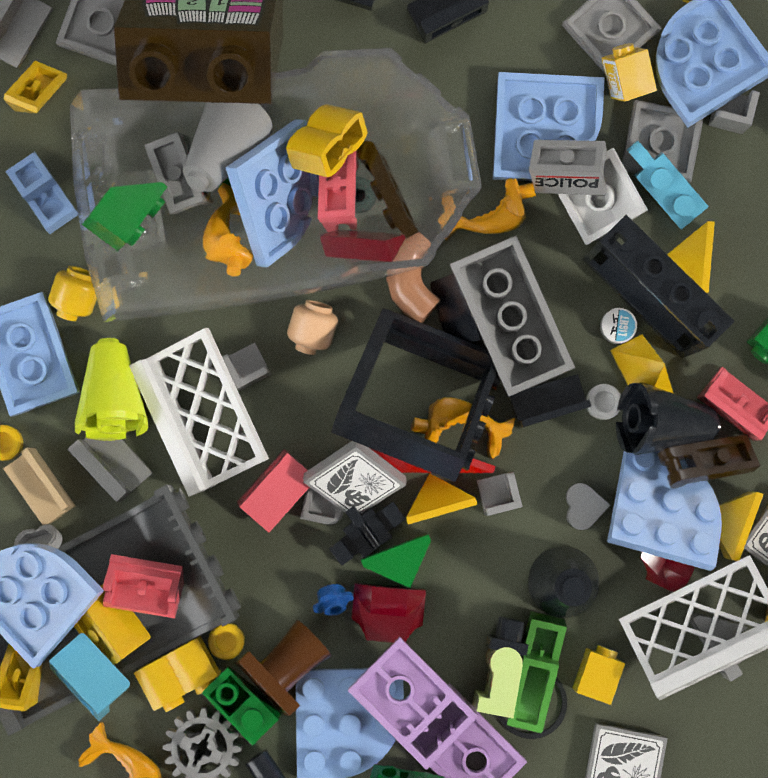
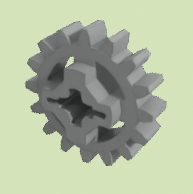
[163,706,243,778]

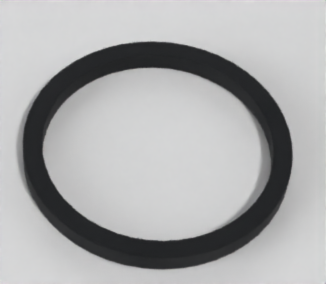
[498,677,567,739]

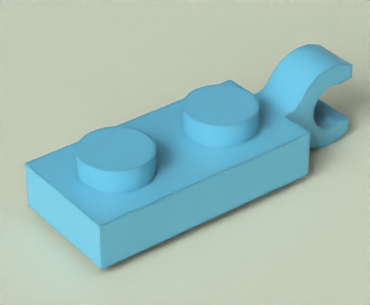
[627,140,709,230]

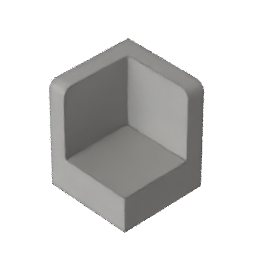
[708,90,760,134]
[222,343,272,391]
[476,472,523,516]

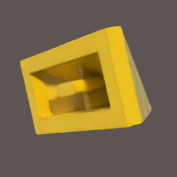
[4,61,67,113]
[667,221,715,293]
[610,334,673,393]
[406,473,478,525]
[719,492,764,562]
[0,644,43,711]

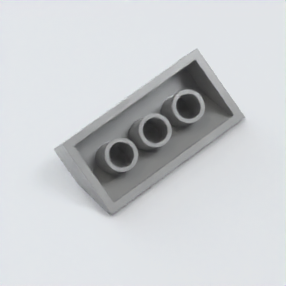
[450,236,575,397]

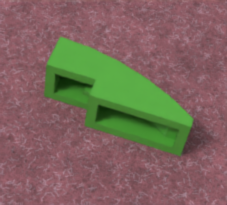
[507,611,567,733]

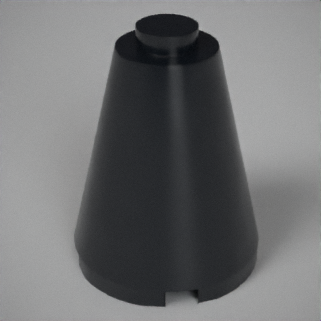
[616,383,720,455]
[528,546,599,618]

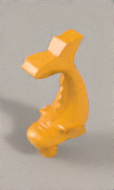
[441,178,536,241]
[203,183,253,276]
[411,397,515,459]
[78,722,161,778]

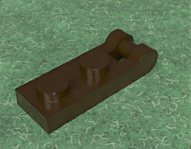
[356,141,419,239]
[657,434,760,489]

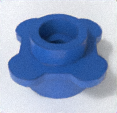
[313,584,354,616]

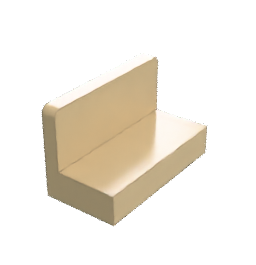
[3,447,76,525]

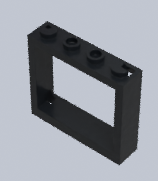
[582,215,735,358]
[331,308,501,482]

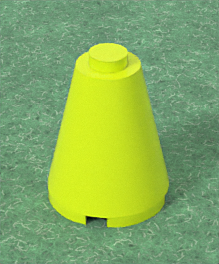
[75,338,148,441]

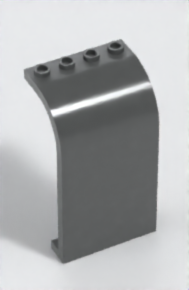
[0,485,241,736]

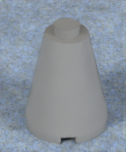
[183,102,273,192]

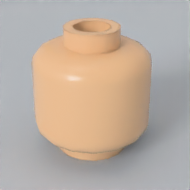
[287,300,338,355]

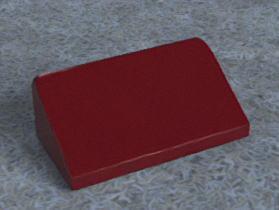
[320,229,405,262]

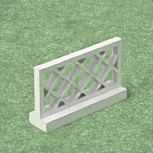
[129,328,269,497]
[619,555,768,700]

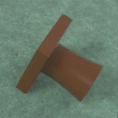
[235,620,332,716]

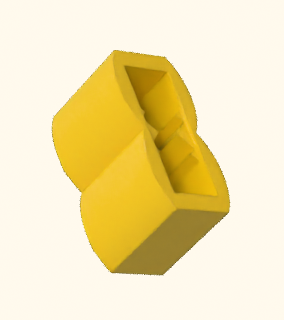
[286,104,368,177]
[134,635,220,712]

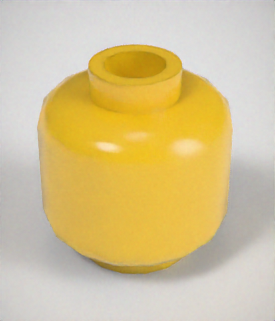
[48,266,100,321]

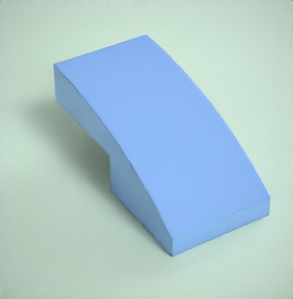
[5,151,79,234]

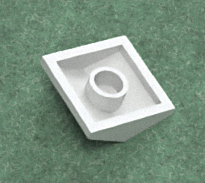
[558,148,648,245]

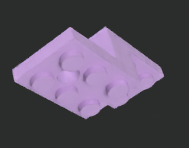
[348,637,527,778]

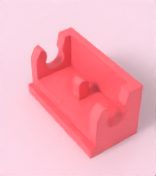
[318,151,359,232]
[697,367,768,441]
[237,449,309,533]
[103,554,184,619]

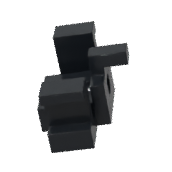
[329,501,406,566]

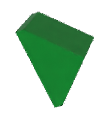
[361,533,431,588]

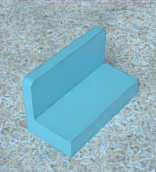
[49,633,130,721]

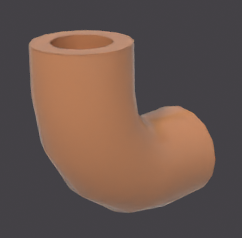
[386,233,441,323]

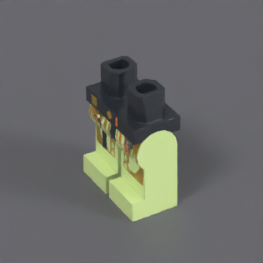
[472,616,529,718]

